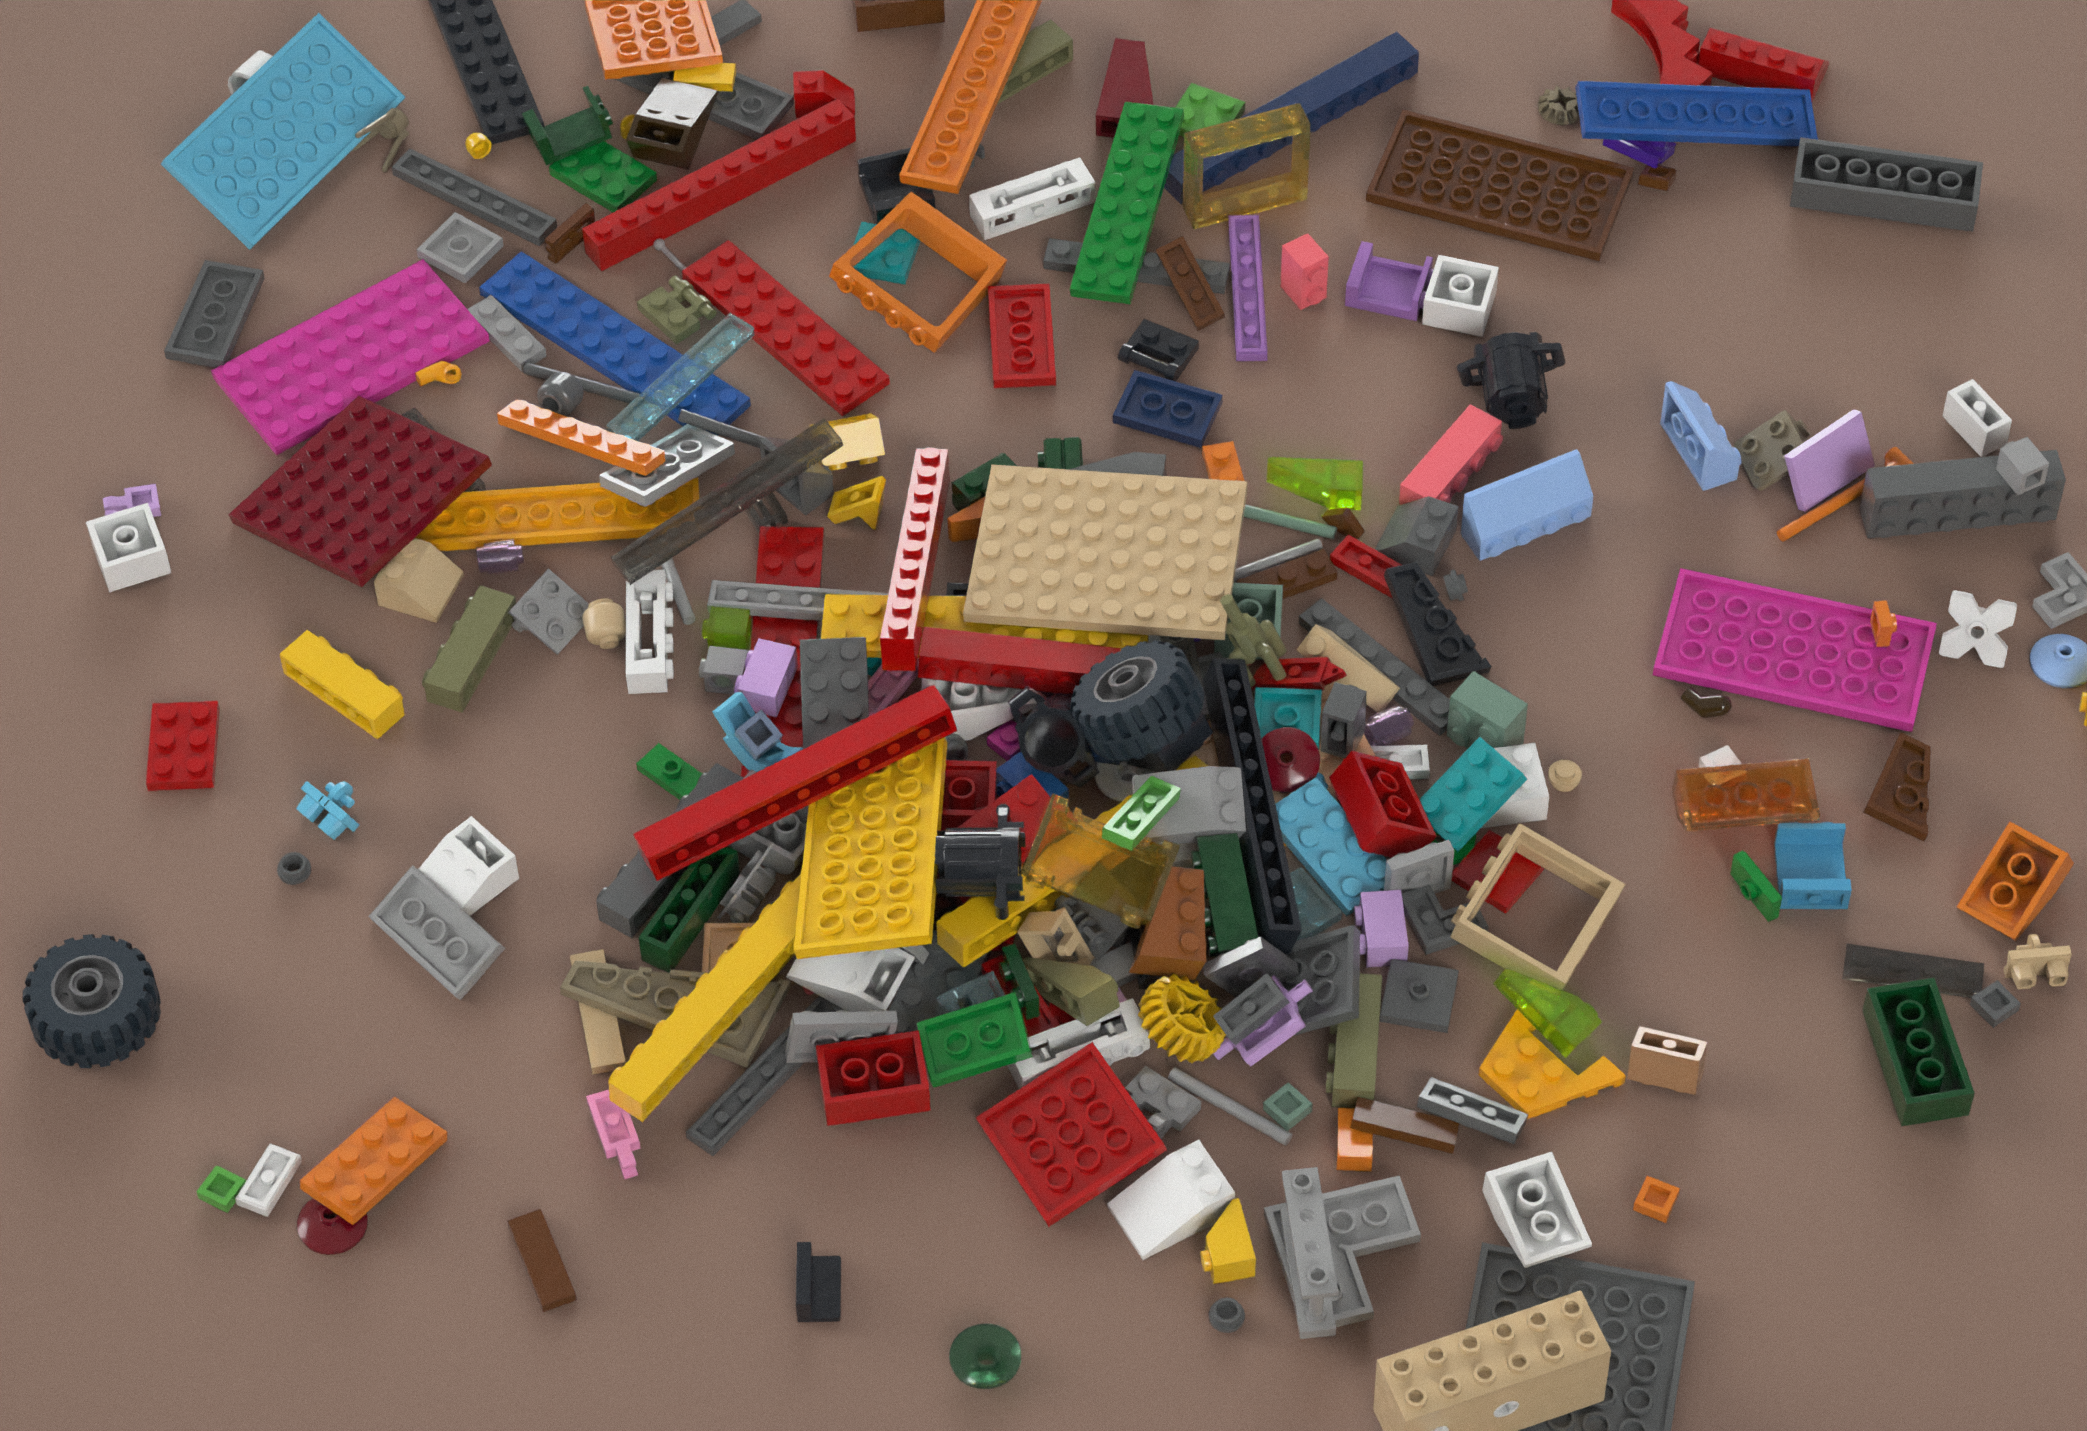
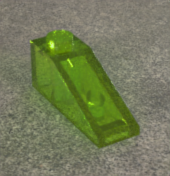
[1267,457,1363,510]
[1493,968,1603,1058]

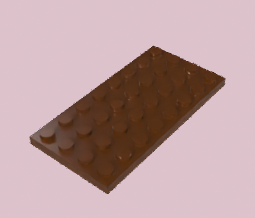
[1366,109,1634,261]

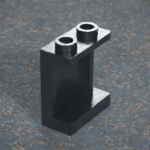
[857,148,936,224]

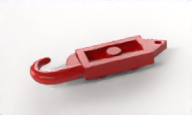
[1246,657,1347,691]

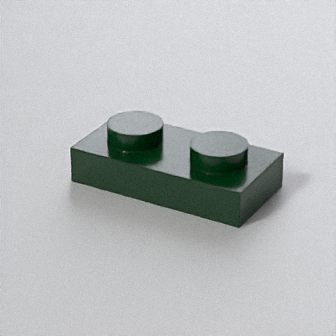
[998,943,1040,1020]

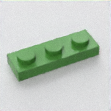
[1102,776,1181,851]

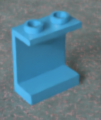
[1774,821,1852,909]

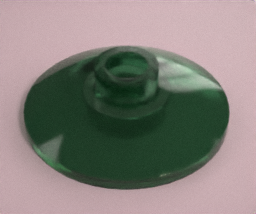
[949,1323,1022,1389]

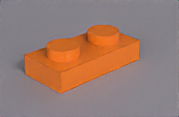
[1202,441,1245,481]

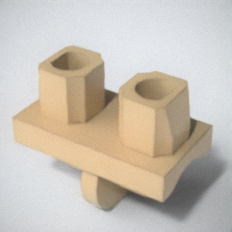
[2004,934,2072,989]

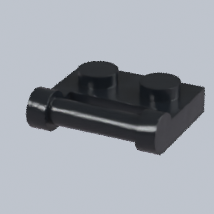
[1118,319,1199,381]

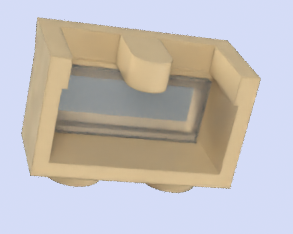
[1018,907,1094,965]

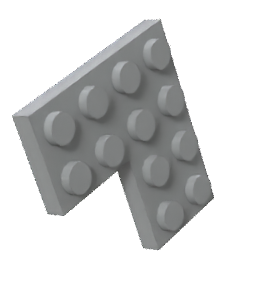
[1264,1175,1421,1327]

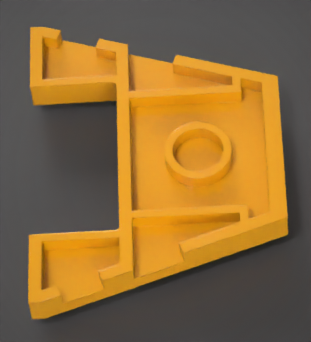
[1478,990,1626,1119]

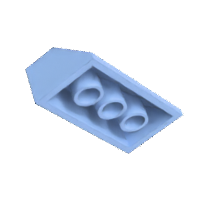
[1461,449,1593,561]

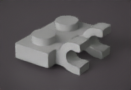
[1125,1066,1202,1139]

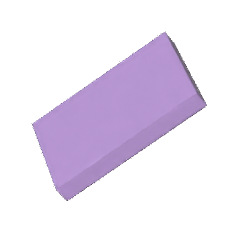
[1784,410,1875,512]

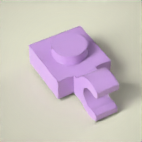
[103,484,161,517]

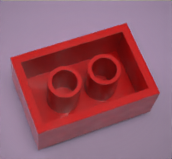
[1329,751,1436,858]
[816,1030,931,1126]

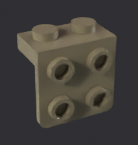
[1734,410,1811,491]

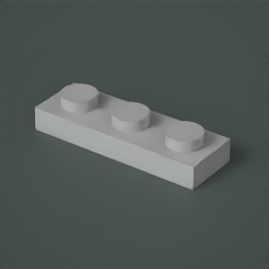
[467,295,547,372]

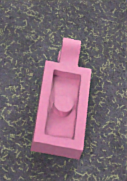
[586,1090,641,1179]

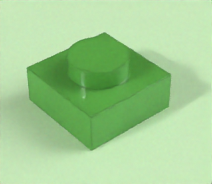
[196,1165,246,1213]

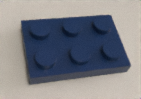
[1113,370,1223,448]

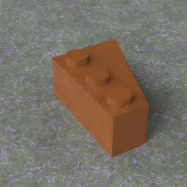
[1128,866,1206,980]

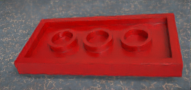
[988,283,1056,388]

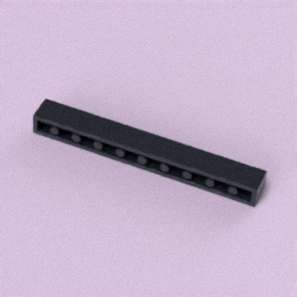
[1202,658,1302,954]

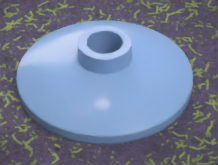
[2030,634,2087,688]

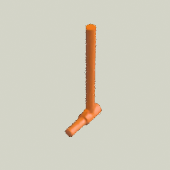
[1777,447,1914,542]

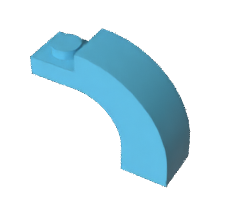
[712,692,803,772]

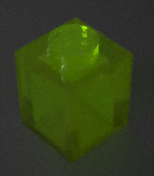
[702,606,752,650]

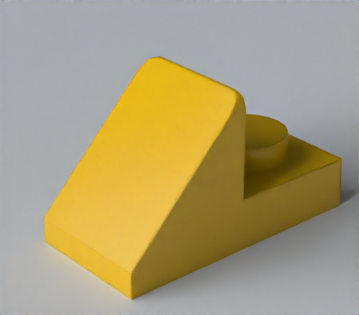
[827,476,886,530]

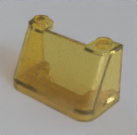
[1021,793,1180,928]

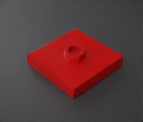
[1451,830,1544,914]

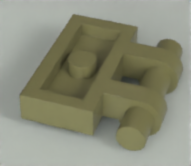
[637,275,717,344]

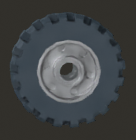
[1071,640,1204,762]
[22,934,161,1068]

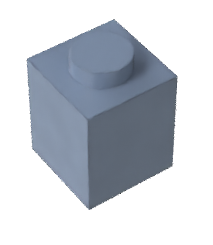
[734,709,783,761]

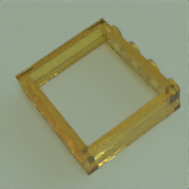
[1183,103,1311,230]

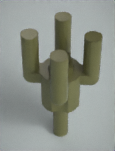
[1220,594,1287,687]

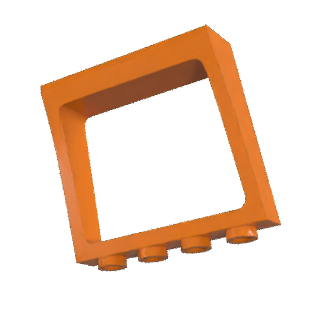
[829,191,1007,353]

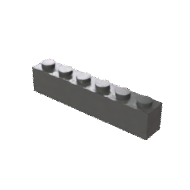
[596,763,744,938]

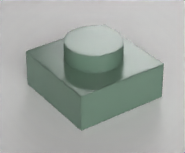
[1263,1082,1313,1131]

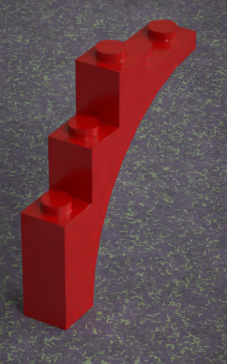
[1611,0,1713,86]

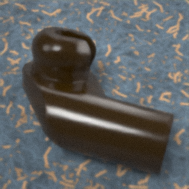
[1681,687,1732,718]

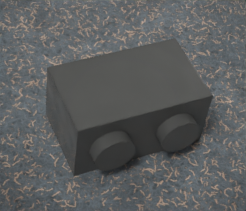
[1321,682,1367,758]

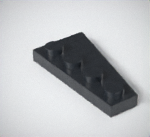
[1384,562,1492,686]

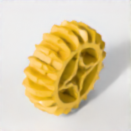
[1138,974,1226,1064]

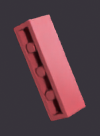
[1399,404,1503,505]

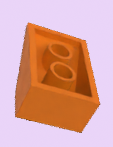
[1957,821,2074,941]

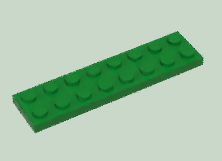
[1070,102,1184,304]

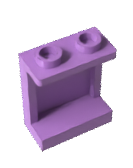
[1345,241,1434,321]

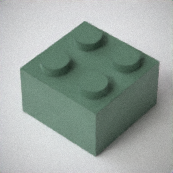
[1214,583,1283,660]
[1447,671,1528,748]

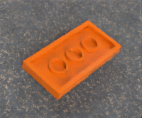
[300,1096,447,1225]

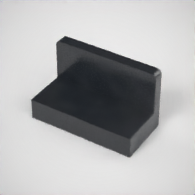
[796,1242,841,1322]

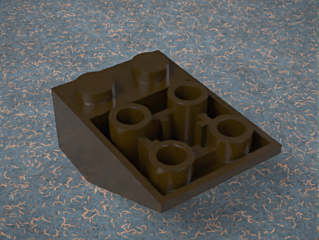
[626,78,718,170]

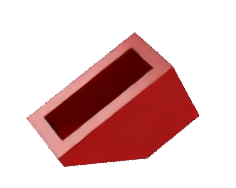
[793,70,855,118]

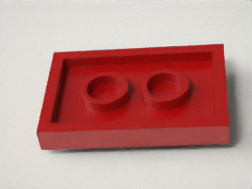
[146,701,220,791]

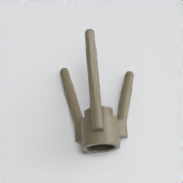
[352,108,409,172]

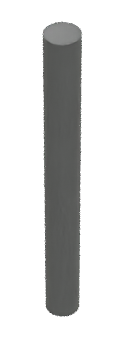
[523,362,643,406]

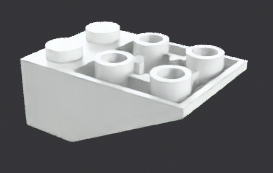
[419,816,519,916]
[786,948,915,1012]

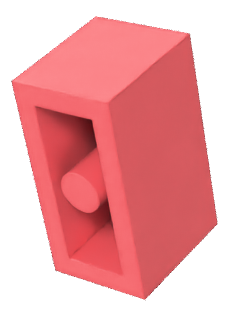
[1280,233,1329,310]

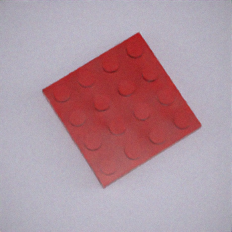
[976,1042,1167,1227]

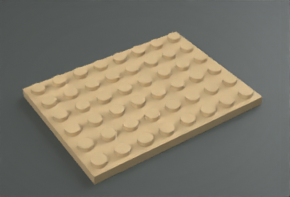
[963,465,1248,640]

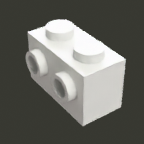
[1943,379,2012,457]

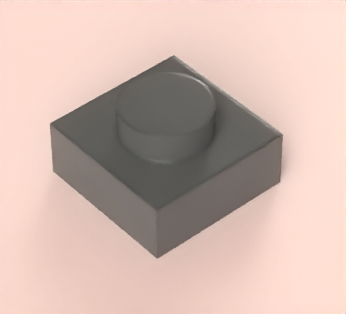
[1970,980,2021,1028]

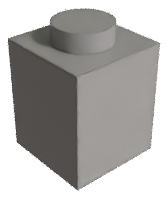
[1996,437,2049,495]

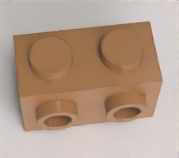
[1627,1026,1707,1095]

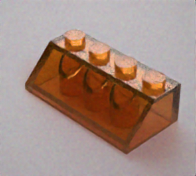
[1672,758,1821,832]

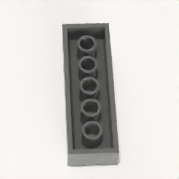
[1790,137,1983,232]
[1859,450,2066,539]

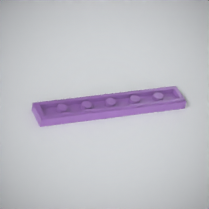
[1228,215,1267,361]

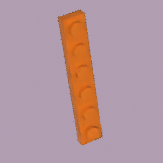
[497,399,666,476]

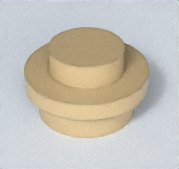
[1548,760,1582,792]

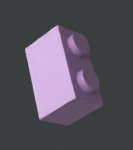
[734,638,798,717]
[1354,890,1409,968]

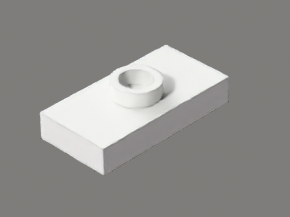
[235,1143,302,1217]

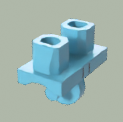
[296,781,360,840]

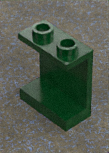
[522,86,613,166]

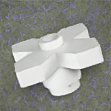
[1939,590,2017,668]

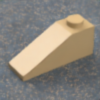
[1297,624,1400,714]

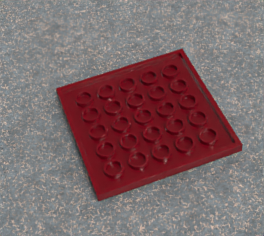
[228,396,492,587]

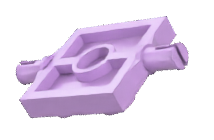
[1213,975,1313,1067]

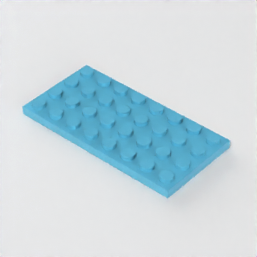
[161,13,406,250]

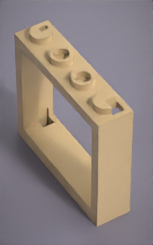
[1450,823,1626,999]

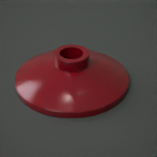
[1262,727,1320,793]
[297,1198,368,1255]

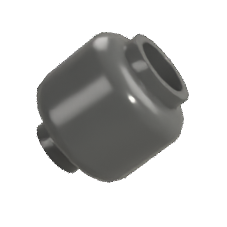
[537,371,584,416]

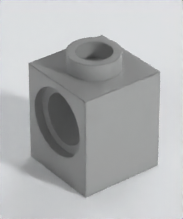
[699,646,748,694]

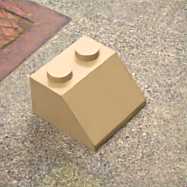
[374,538,464,623]

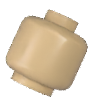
[582,598,626,649]

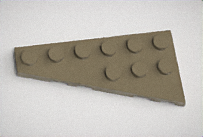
[560,961,791,1068]

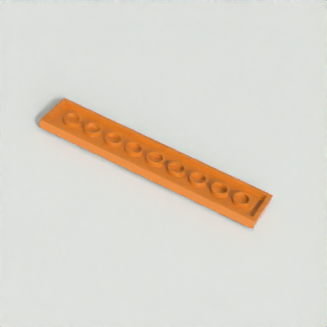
[899,0,1042,194]

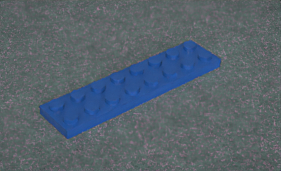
[1575,81,1818,146]

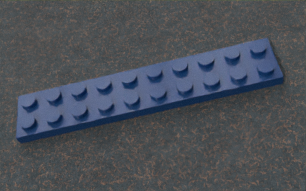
[479,251,751,436]

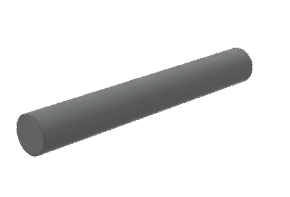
[678,409,764,448]

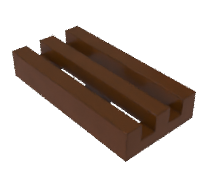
[545,203,595,264]

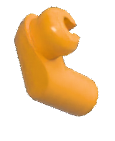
[415,361,462,386]

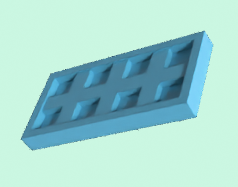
[1275,777,1386,917]

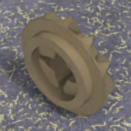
[1538,86,1580,125]

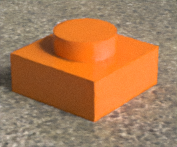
[1870,600,1897,647]
[1633,1176,1680,1223]

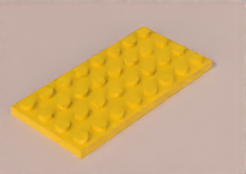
[794,737,947,959]

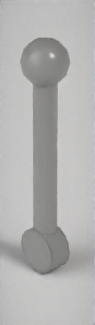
[653,238,686,271]

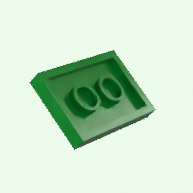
[549,141,657,213]
[917,992,1033,1088]

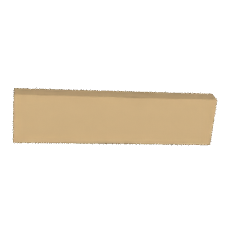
[570,949,626,1075]

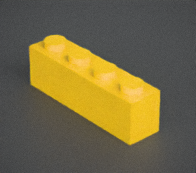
[280,630,405,740]

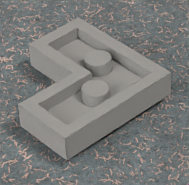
[2032,552,2087,629]

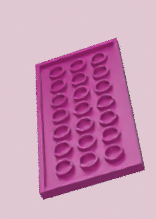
[211,259,490,456]
[1653,568,1937,732]

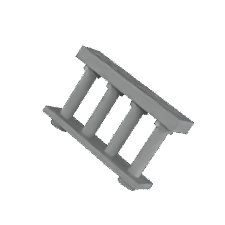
[1280,1167,1339,1339]

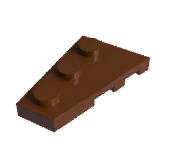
[1863,732,1931,841]

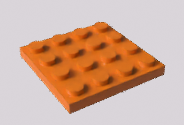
[584,0,723,80]

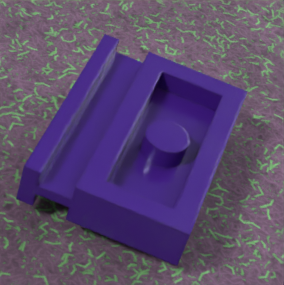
[1602,139,1677,169]

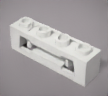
[969,157,1095,240]
[626,569,674,694]
[1007,998,1150,1089]

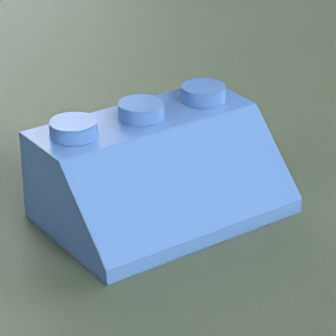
[1660,381,1742,491]

